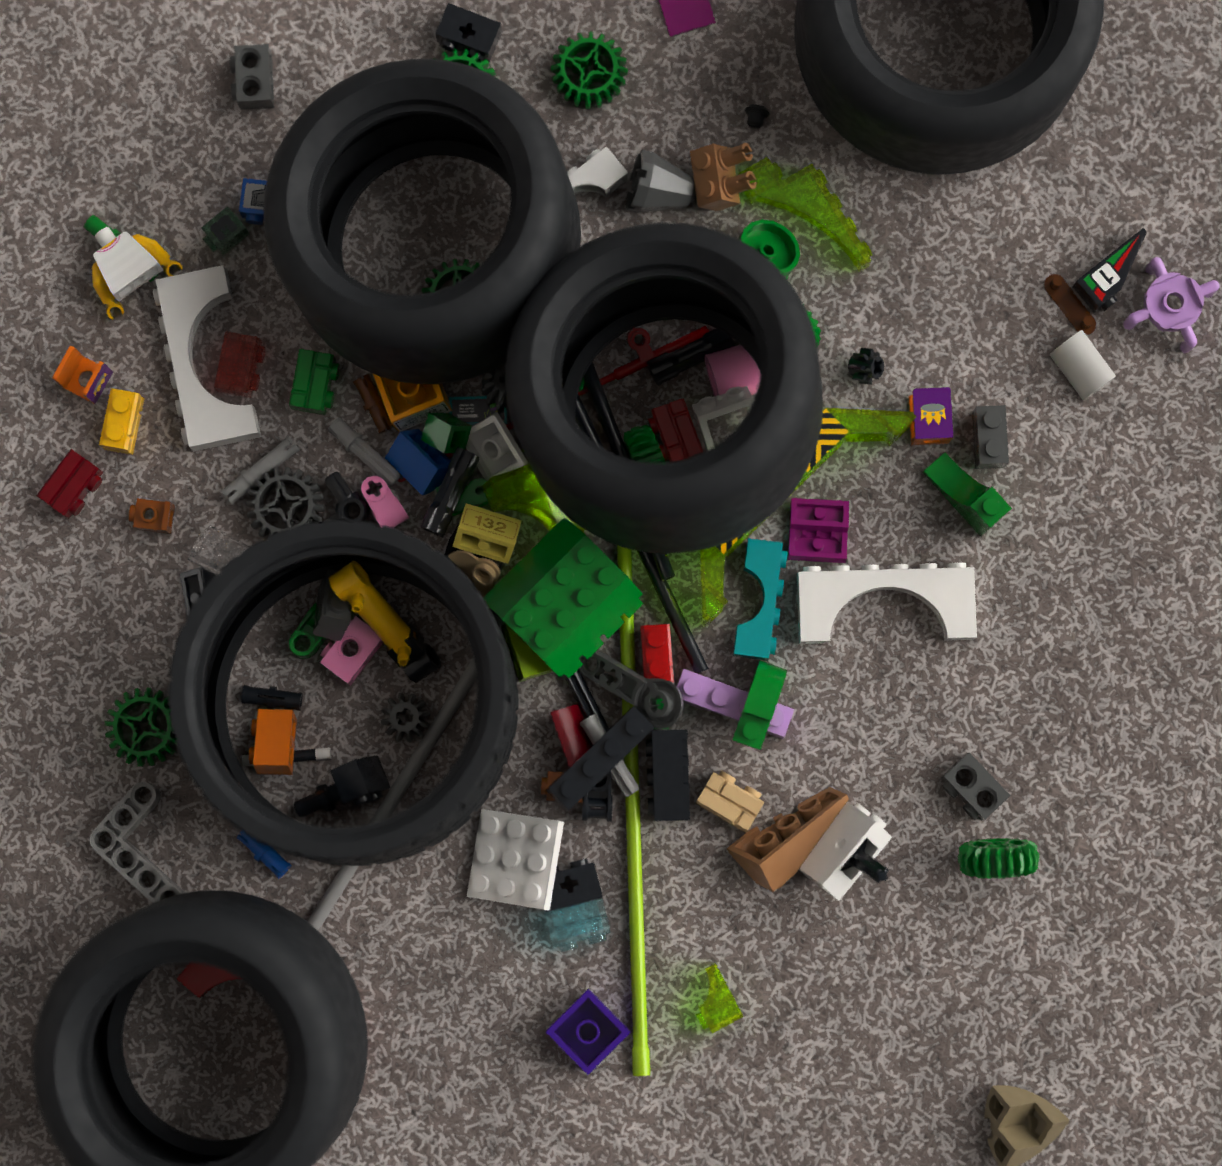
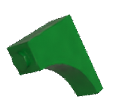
[922,452,1012,537]

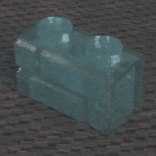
[545,898,611,952]

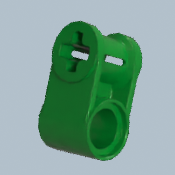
[289,603,327,659]

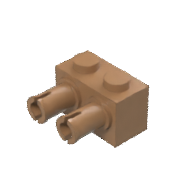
[690,143,757,211]

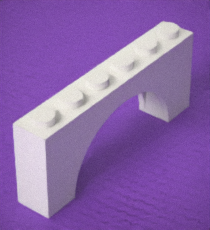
[153,265,261,452]
[797,563,977,644]

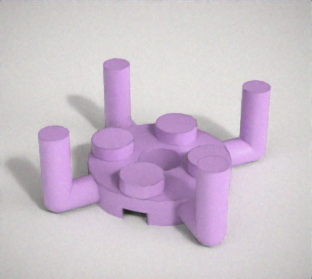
[1123,257,1220,353]

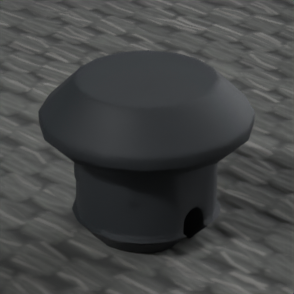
[745,104,770,128]

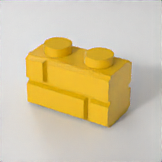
[99,388,145,455]

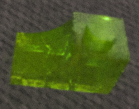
[695,963,744,1033]

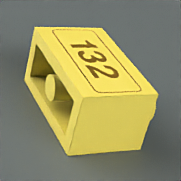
[452,503,522,564]

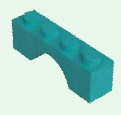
[733,538,788,661]

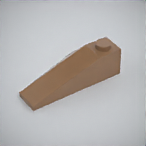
[727,787,849,892]

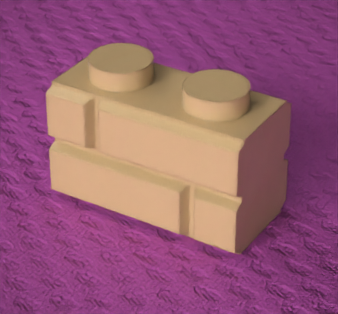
[695,771,764,833]

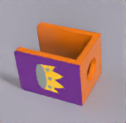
[52,345,113,405]
[909,387,953,445]

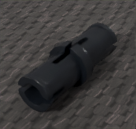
[241,685,303,711]

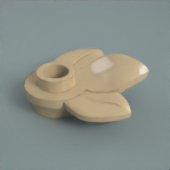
[448,550,501,597]

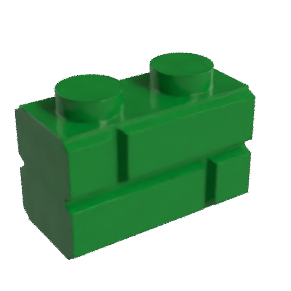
[289,349,340,415]

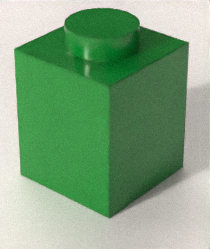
[421,413,472,453]

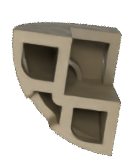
[985,1085,1070,1166]

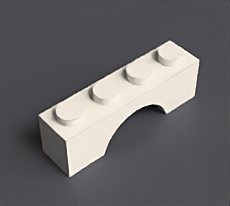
[567,146,629,197]

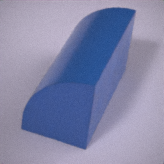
[385,428,451,496]

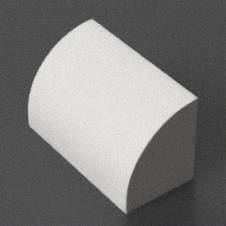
[1049,330,1116,401]

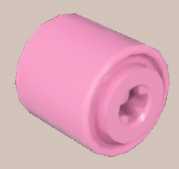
[705,345,760,396]

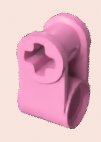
[361,476,409,528]

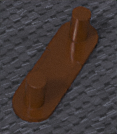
[1044,274,1096,335]

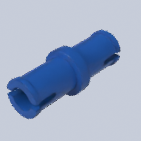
[237,830,292,879]

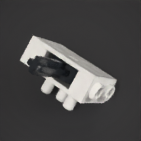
[799,802,892,901]

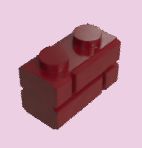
[36,449,103,519]

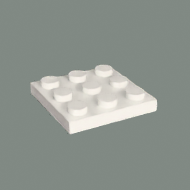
[467,809,564,910]

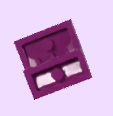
[788,498,849,563]

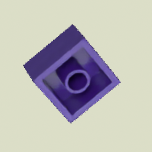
[546,988,630,1075]

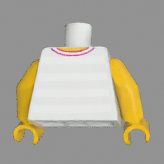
[92,227,183,319]

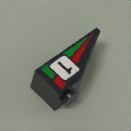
[1072,228,1147,313]

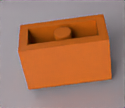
[249,709,297,775]

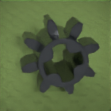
[848,348,884,385]

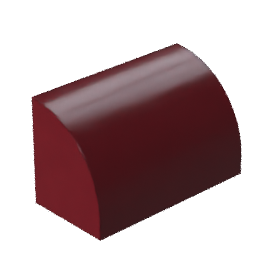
[550,704,593,767]

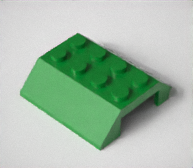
[483,517,643,679]

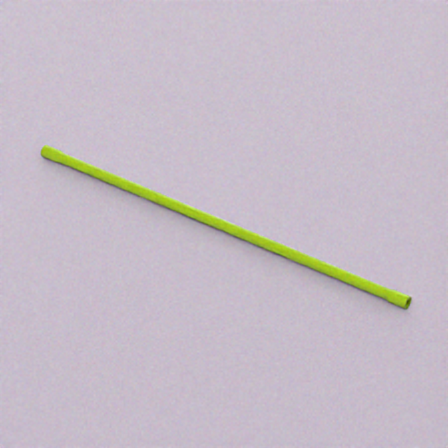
[617,545,650,1076]

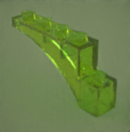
[738,156,872,272]

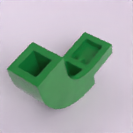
[732,660,787,751]

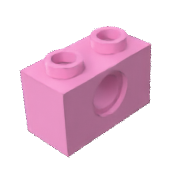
[320,616,383,686]

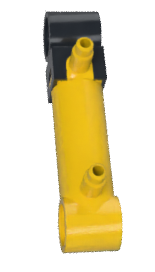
[329,561,441,683]

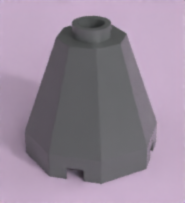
[626,149,696,213]

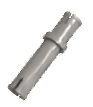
[221,436,300,505]

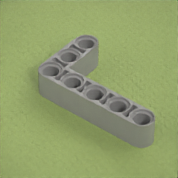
[89,782,186,903]

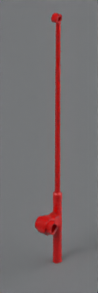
[398,326,709,482]

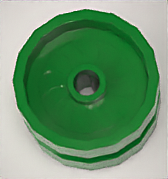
[738,219,800,279]

